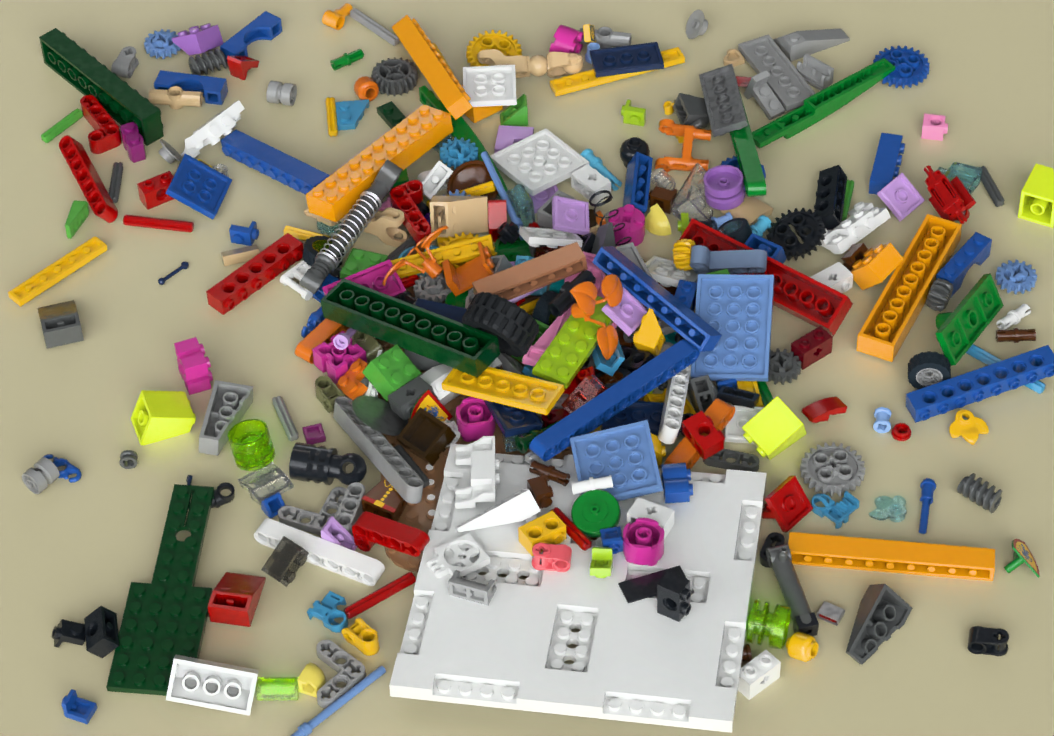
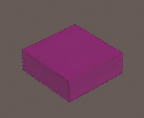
[302,423,326,445]

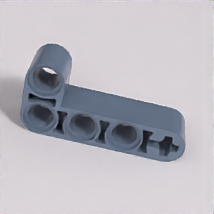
[690,245,767,274]

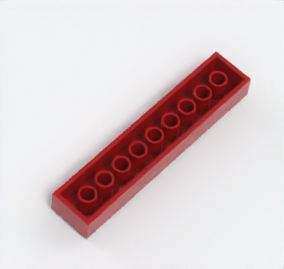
[679,218,853,336]

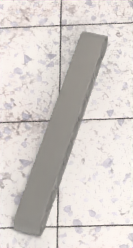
[333,396,424,504]

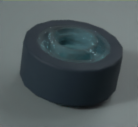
[717,218,752,244]

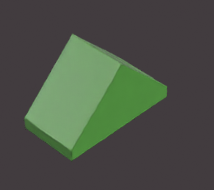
[500,94,528,126]

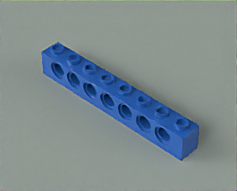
[906,345,1054,423]

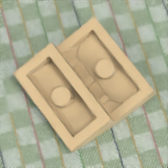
[720,192,773,226]

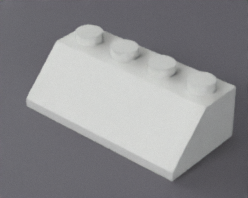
[166,655,259,716]

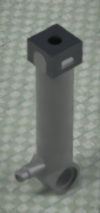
[766,544,819,636]

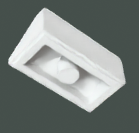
[422,160,453,200]

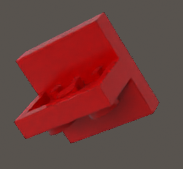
[762,476,813,532]

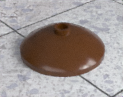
[447,160,498,200]

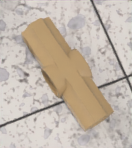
[148,86,203,110]

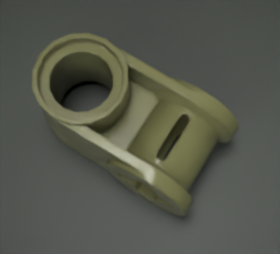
[354,331,386,362]
[315,376,345,413]

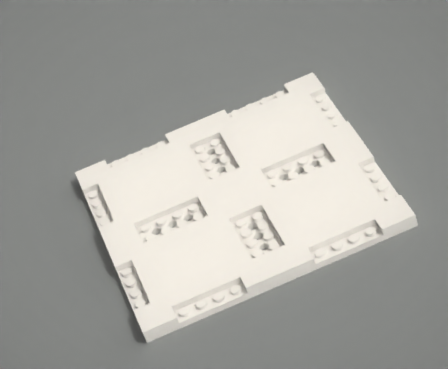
[389,443,767,733]

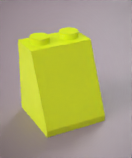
[1018,163,1054,228]
[131,390,196,445]
[742,396,807,460]

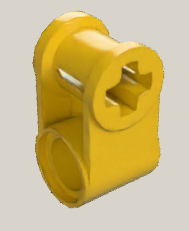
[341,618,380,656]

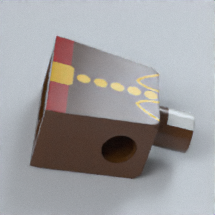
[361,480,407,522]

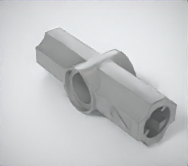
[579,27,631,49]

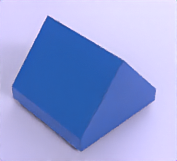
[261,492,286,519]

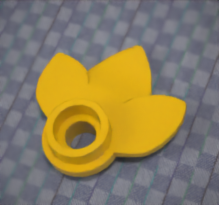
[949,409,989,445]

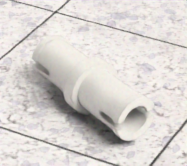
[996,304,1031,330]
[571,475,613,495]

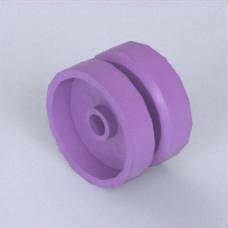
[703,165,745,210]

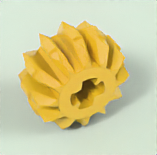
[672,239,695,271]

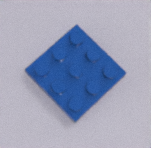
[165,154,232,220]

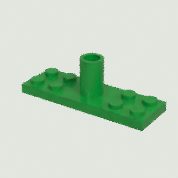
[935,273,1004,366]

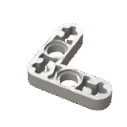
[278,487,347,535]
[316,640,366,708]

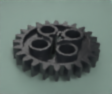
[766,208,826,261]

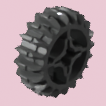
[371,57,418,97]

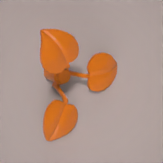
[382,225,448,286]
[570,274,623,360]

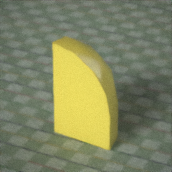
[645,204,672,236]
[297,662,326,698]

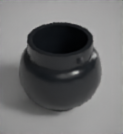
[620,137,650,168]

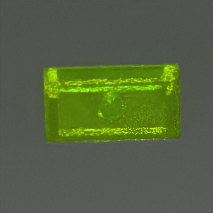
[256,677,299,701]

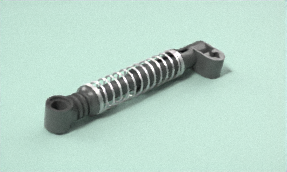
[299,159,403,294]

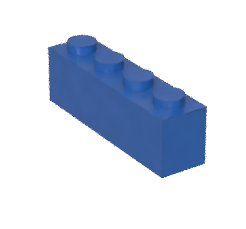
[869,133,905,195]
[623,152,653,214]

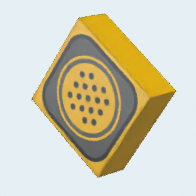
[583,24,596,43]

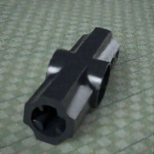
[548,270,596,317]

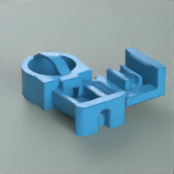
[811,491,860,529]
[307,591,348,633]

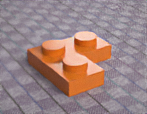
[336,358,368,401]

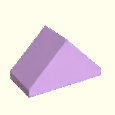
[320,516,357,551]

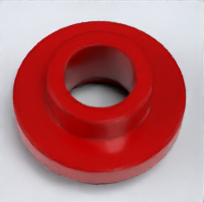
[891,423,911,441]

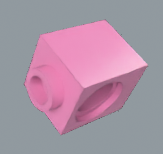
[921,114,948,141]

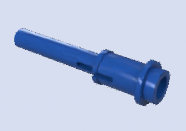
[919,478,936,534]

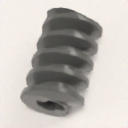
[188,49,227,75]
[957,473,1002,513]

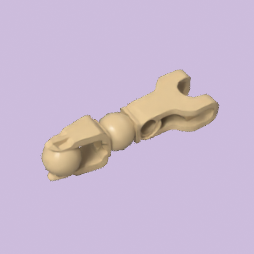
[477,49,584,78]
[304,204,408,247]

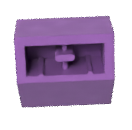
[172,23,223,56]

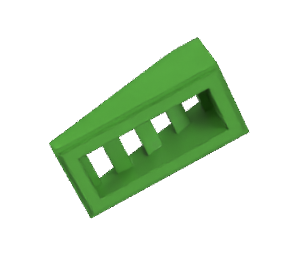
[65,200,89,239]

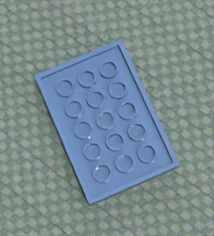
[690,274,775,382]

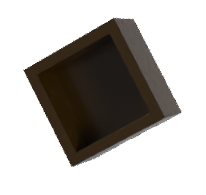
[396,407,457,466]

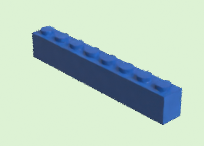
[220,130,330,195]
[592,246,722,352]

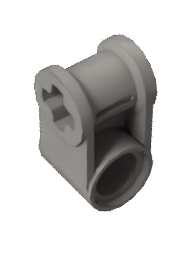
[111,46,139,78]

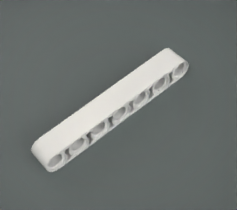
[658,365,691,444]
[254,518,385,586]

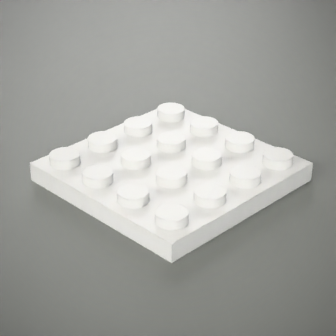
[490,128,589,196]

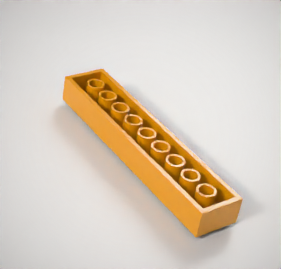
[306,104,453,222]
[857,214,962,362]

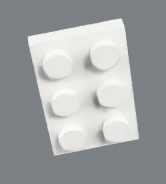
[519,227,583,248]

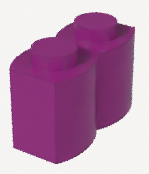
[120,122,146,163]

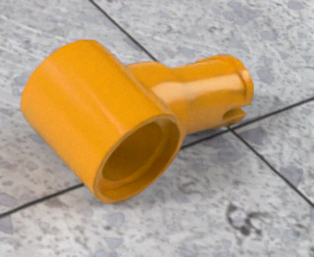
[322,3,353,30]

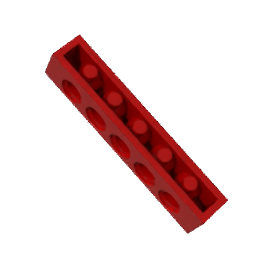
[206,233,304,315]

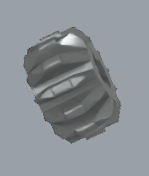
[926,278,953,312]

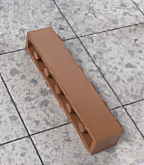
[472,242,587,300]

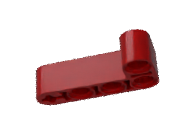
[80,95,122,154]
[390,180,432,244]
[352,511,430,557]

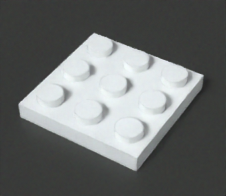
[463,65,517,107]
[645,256,698,287]

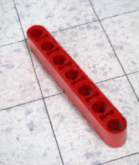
[59,135,118,223]

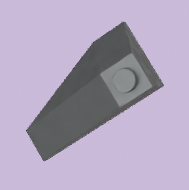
[846,584,913,664]

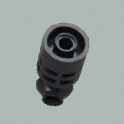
[289,442,367,485]

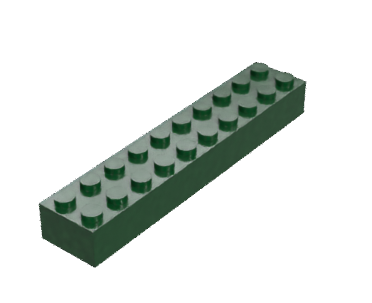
[39,28,164,146]
[320,278,500,377]

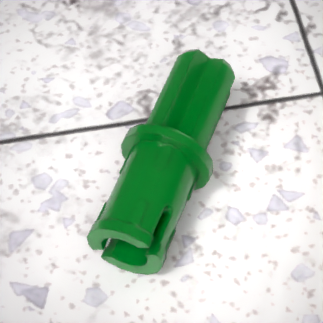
[330,49,364,71]

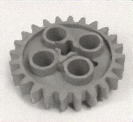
[800,442,865,497]

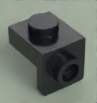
[52,619,85,648]

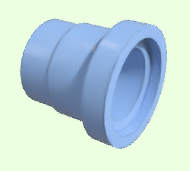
[585,42,600,64]

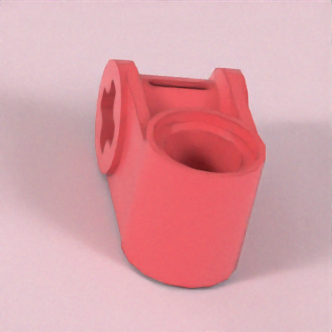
[532,543,572,572]

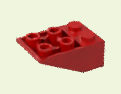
[208,572,266,627]

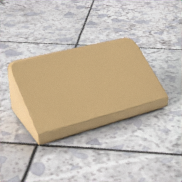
[221,245,260,266]

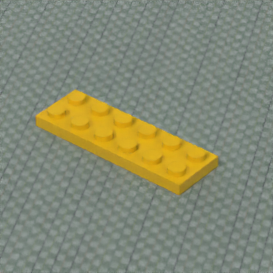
[442,367,565,415]

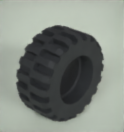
[462,292,539,357]

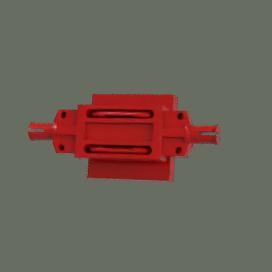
[924,165,976,224]

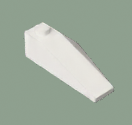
[419,357,502,406]
[455,488,540,532]

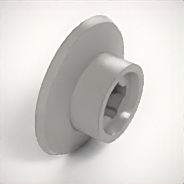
[686,10,708,39]
[158,139,182,164]

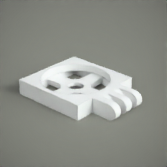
[427,533,491,578]

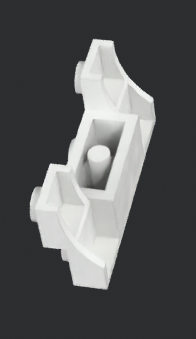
[181,100,245,158]
[817,201,891,254]
[455,436,500,509]

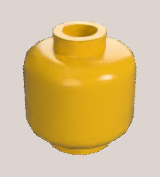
[786,632,819,662]

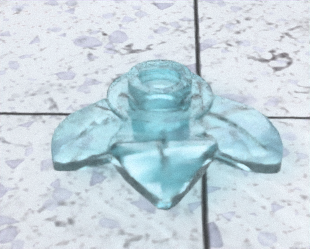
[869,495,907,522]

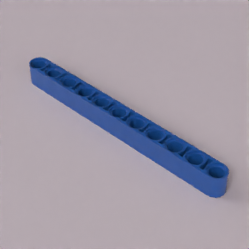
[529,339,700,461]

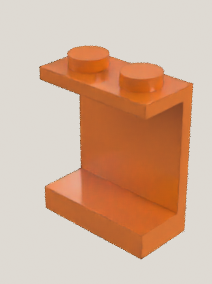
[442,241,495,297]

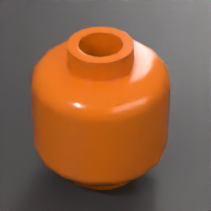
[354,76,379,101]

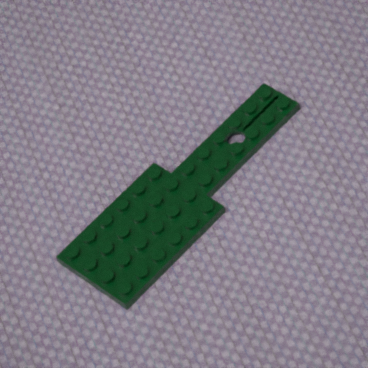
[106,484,215,696]

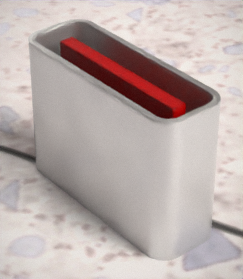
[816,601,845,626]

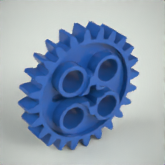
[873,45,930,89]

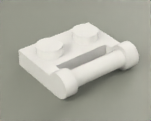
[280,260,313,301]

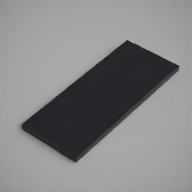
[618,565,687,603]

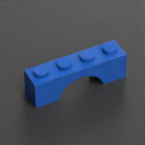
[220,11,282,62]
[154,70,228,105]
[936,232,992,298]

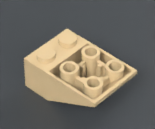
[430,195,489,237]

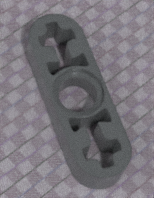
[703,449,759,472]

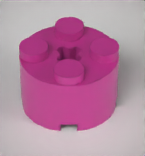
[549,25,584,54]
[608,204,645,246]
[456,397,496,442]
[623,518,664,566]

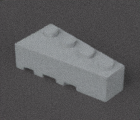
[199,380,253,456]

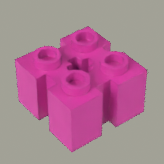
[312,331,367,384]
[174,337,213,395]

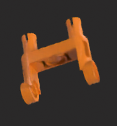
[655,119,711,173]

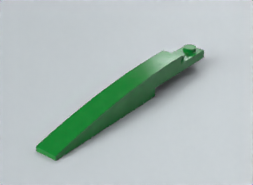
[752,58,895,149]
[419,85,508,198]

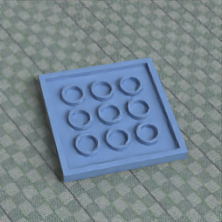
[570,420,663,501]

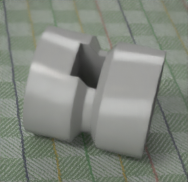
[266,80,297,106]
[22,457,60,494]

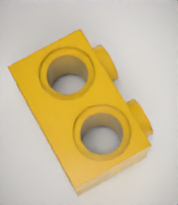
[518,511,566,556]

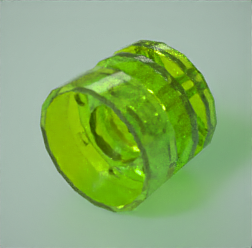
[227,419,276,471]
[746,600,791,650]

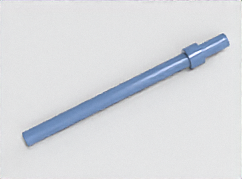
[481,151,524,240]
[291,666,386,736]

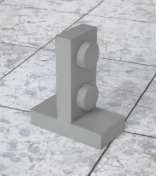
[744,70,785,120]

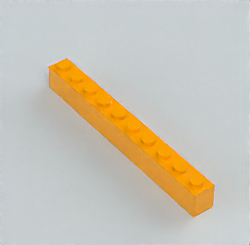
[391,15,472,120]
[788,532,995,581]

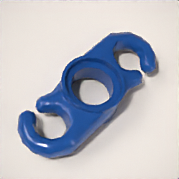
[301,306,326,338]
[42,454,82,483]

